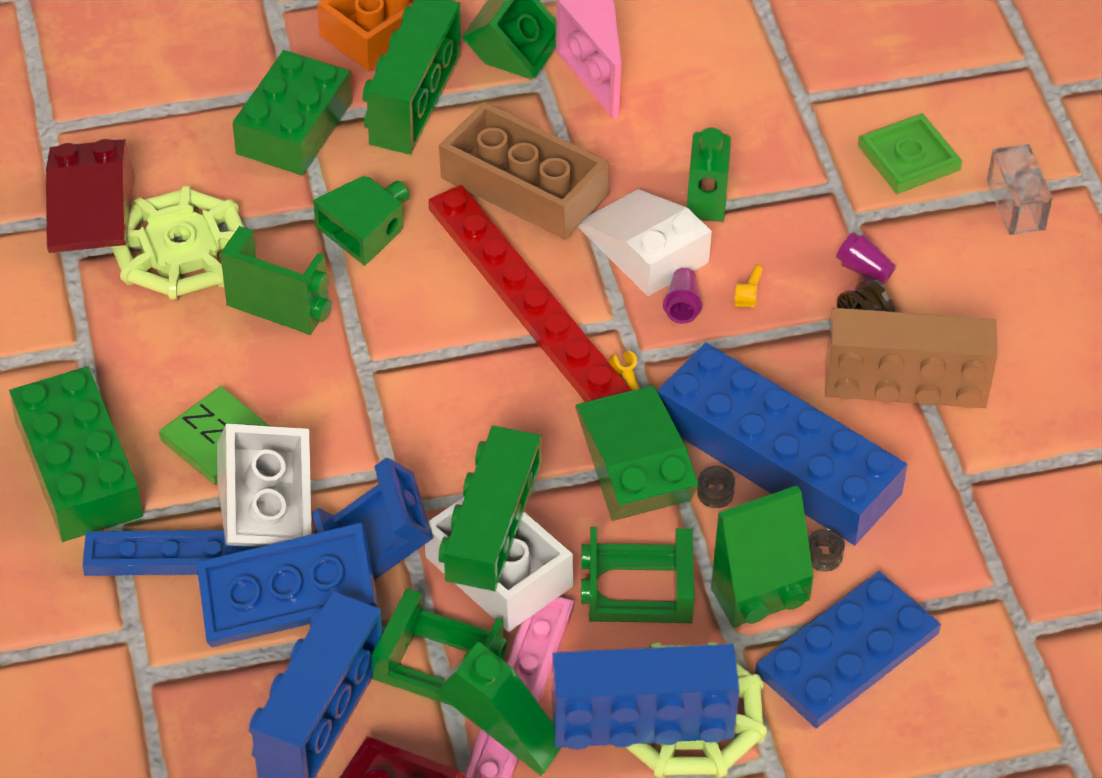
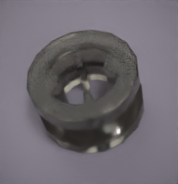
[697,466,735,508]
[808,529,845,572]

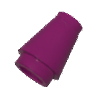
[836,232,897,285]
[663,268,702,324]

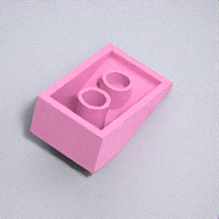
[556,0,621,119]

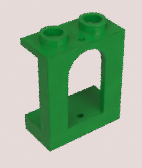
[581,527,694,623]
[372,588,508,706]

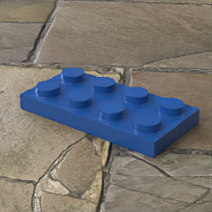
[196,523,378,647]
[755,571,941,729]

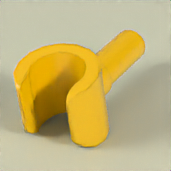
[734,265,763,308]
[608,350,640,391]

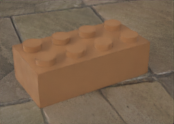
[439,102,609,239]
[825,308,997,408]

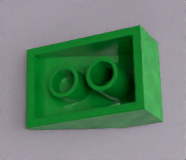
[575,385,698,521]
[711,485,813,628]

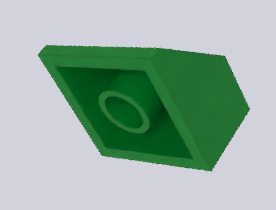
[461,0,556,79]

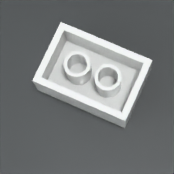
[425,497,573,632]

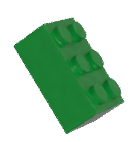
[232,50,352,176]

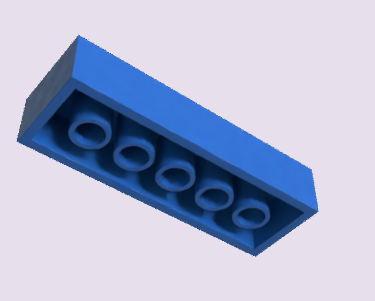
[657,342,908,546]

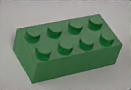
[362,0,461,155]
[9,366,143,542]

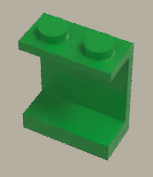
[221,226,331,335]

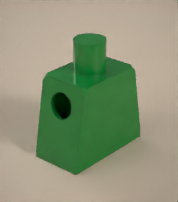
[687,128,731,222]
[313,176,410,266]

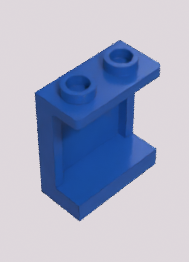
[312,457,433,580]

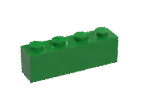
[438,425,542,592]

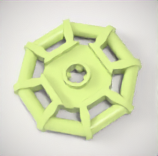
[109,186,244,300]
[625,641,767,778]

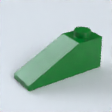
[436,641,561,776]

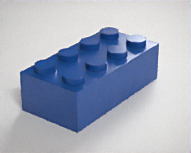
[249,591,382,778]
[551,644,740,750]

